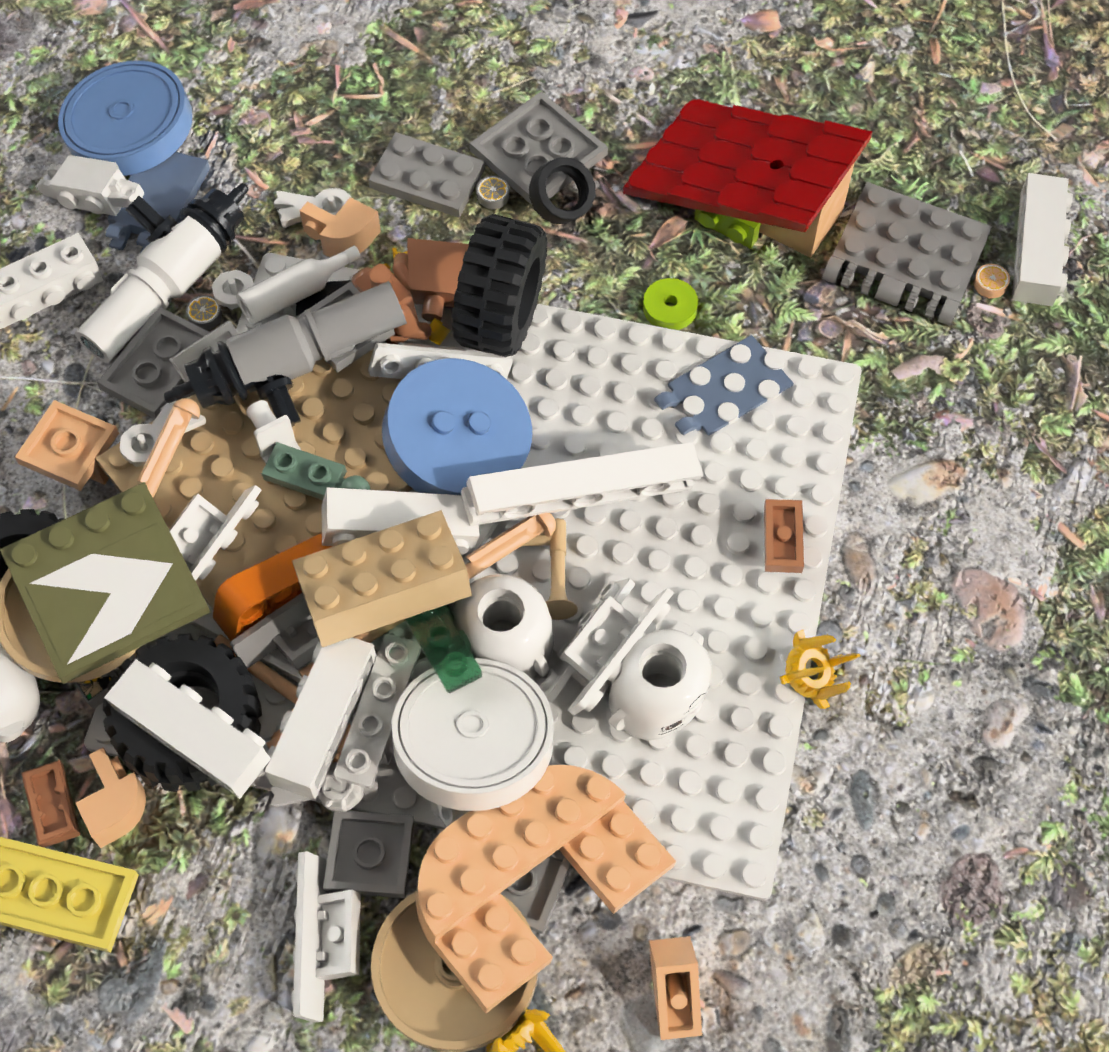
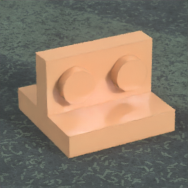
[15,400,119,491]

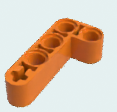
[212,533,333,641]

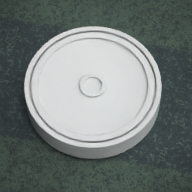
[392,658,554,811]

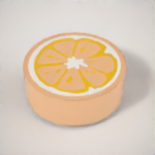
[973,264,1010,298]

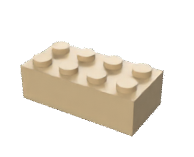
[292,510,472,648]

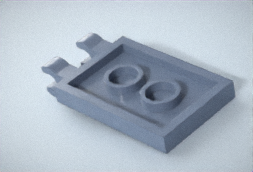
[105,152,210,253]
[654,335,794,436]

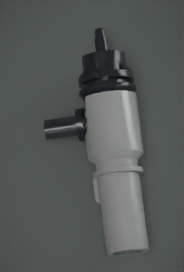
[163,281,407,427]

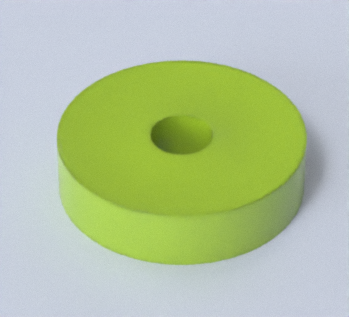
[643,278,698,330]

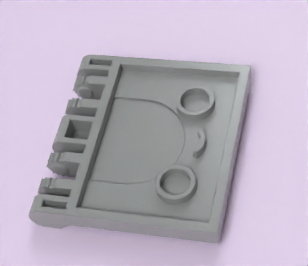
[822,182,992,326]

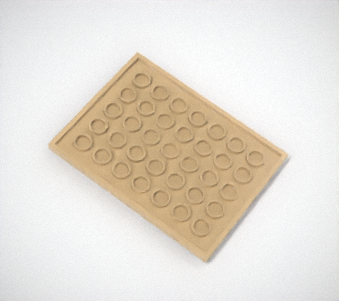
[96,348,413,610]

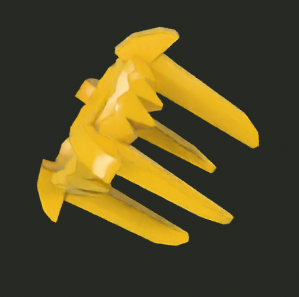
[780,630,860,709]
[486,1009,565,1052]

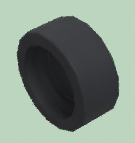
[529,157,596,224]

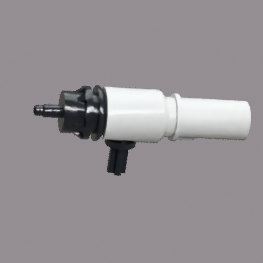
[75,183,249,363]

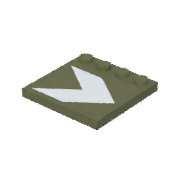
[0,482,211,684]

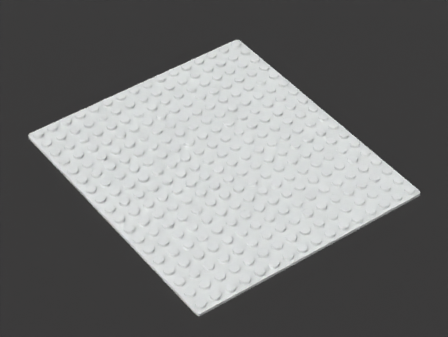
[84,253,862,901]

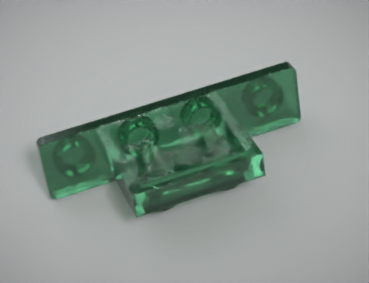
[404,604,482,693]

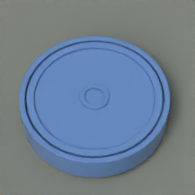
[58,61,193,176]
[382,358,532,495]

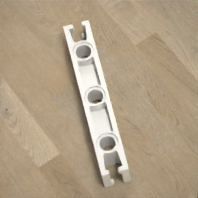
[461,442,703,526]

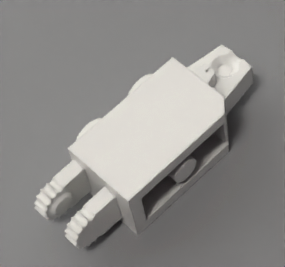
[36,155,144,216]

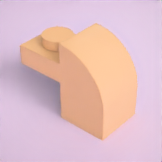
[300,197,381,257]
[75,747,146,848]

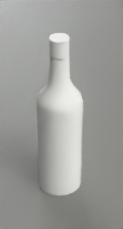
[236,246,361,325]

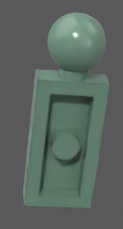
[261,442,371,500]

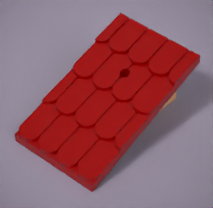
[623,99,872,258]

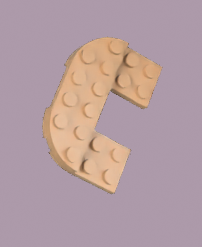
[416,765,676,1014]

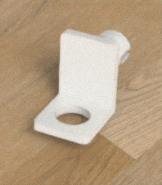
[246,400,301,487]

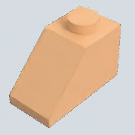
[649,936,702,1040]

